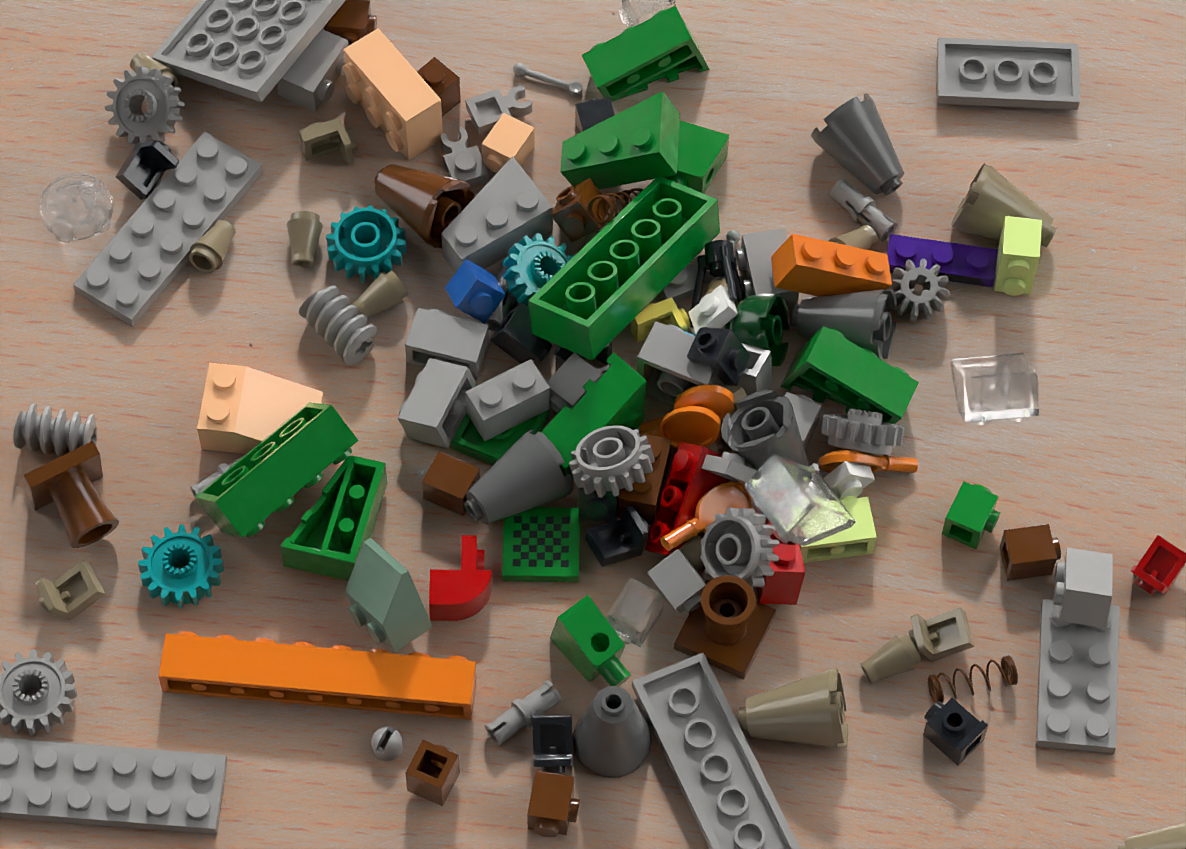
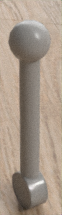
[513,63,583,97]

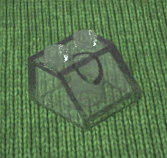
[950,353,1039,426]
[744,454,856,546]

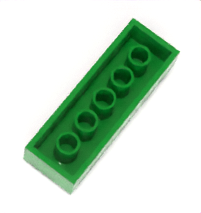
[528,175,720,360]

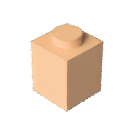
[482,113,535,173]

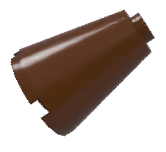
[375,164,475,248]

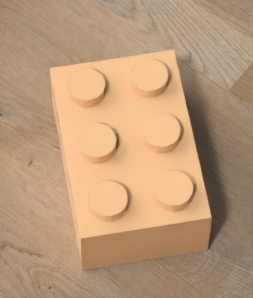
[342,28,443,160]

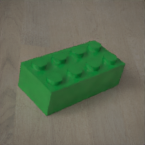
[195,402,359,538]

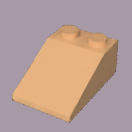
[197,363,324,454]

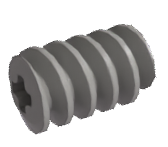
[299,285,377,365]
[13,403,97,457]

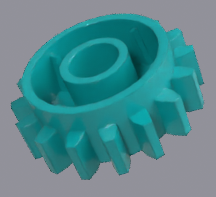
[326,205,406,283]
[502,233,575,307]
[138,524,224,608]

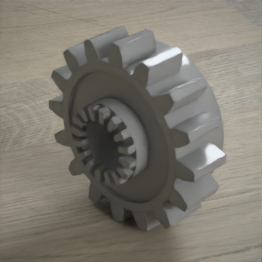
[105,67,184,144]
[821,409,905,454]
[569,426,655,497]
[700,508,780,589]
[0,649,77,736]

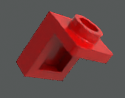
[1130,535,1186,596]

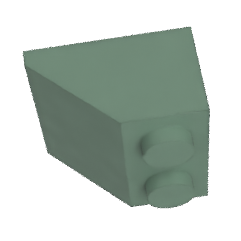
[345,538,433,652]

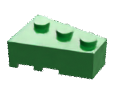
[582,5,709,102]
[560,91,680,190]
[541,352,646,480]
[280,455,388,581]

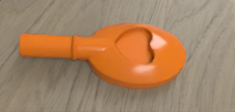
[640,385,735,432]
[639,406,722,449]
[818,450,918,473]
[661,482,755,551]

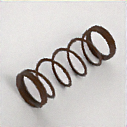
[588,188,644,224]
[928,655,1018,703]

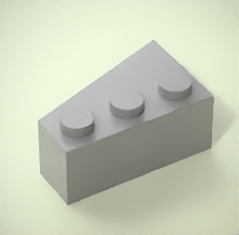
[441,156,553,272]

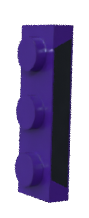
[887,234,998,287]

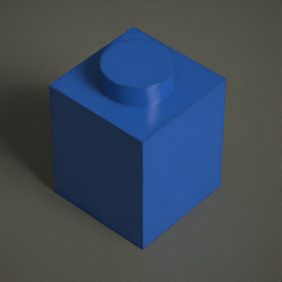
[445,259,506,324]

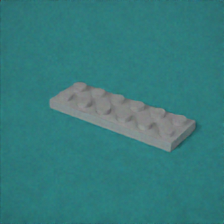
[73,131,263,327]
[632,653,800,849]
[0,738,227,835]

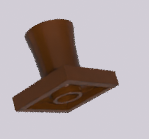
[24,441,119,548]
[674,575,776,679]

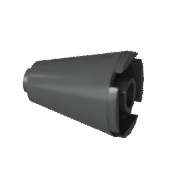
[811,93,904,196]
[792,289,897,361]
[721,390,810,492]
[464,430,574,524]
[573,686,651,778]

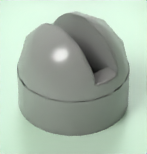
[371,726,403,761]

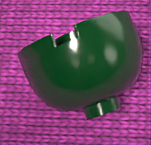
[725,294,790,367]

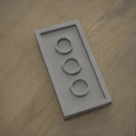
[937,37,1080,110]
[1035,599,1120,754]

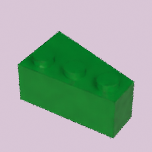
[780,326,919,424]

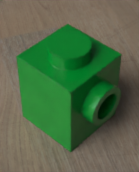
[942,481,1001,549]

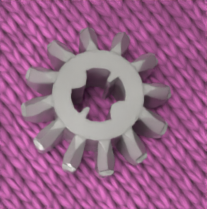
[888,258,950,321]

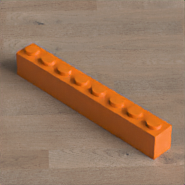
[158,631,477,720]

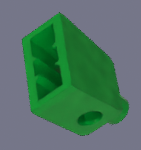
[664,121,729,194]
[550,595,631,687]

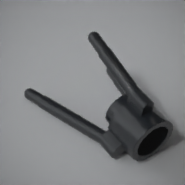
[689,240,744,328]

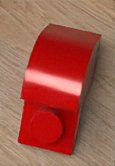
[429,535,492,621]

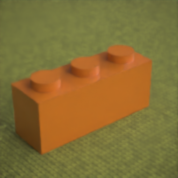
[771,233,892,296]

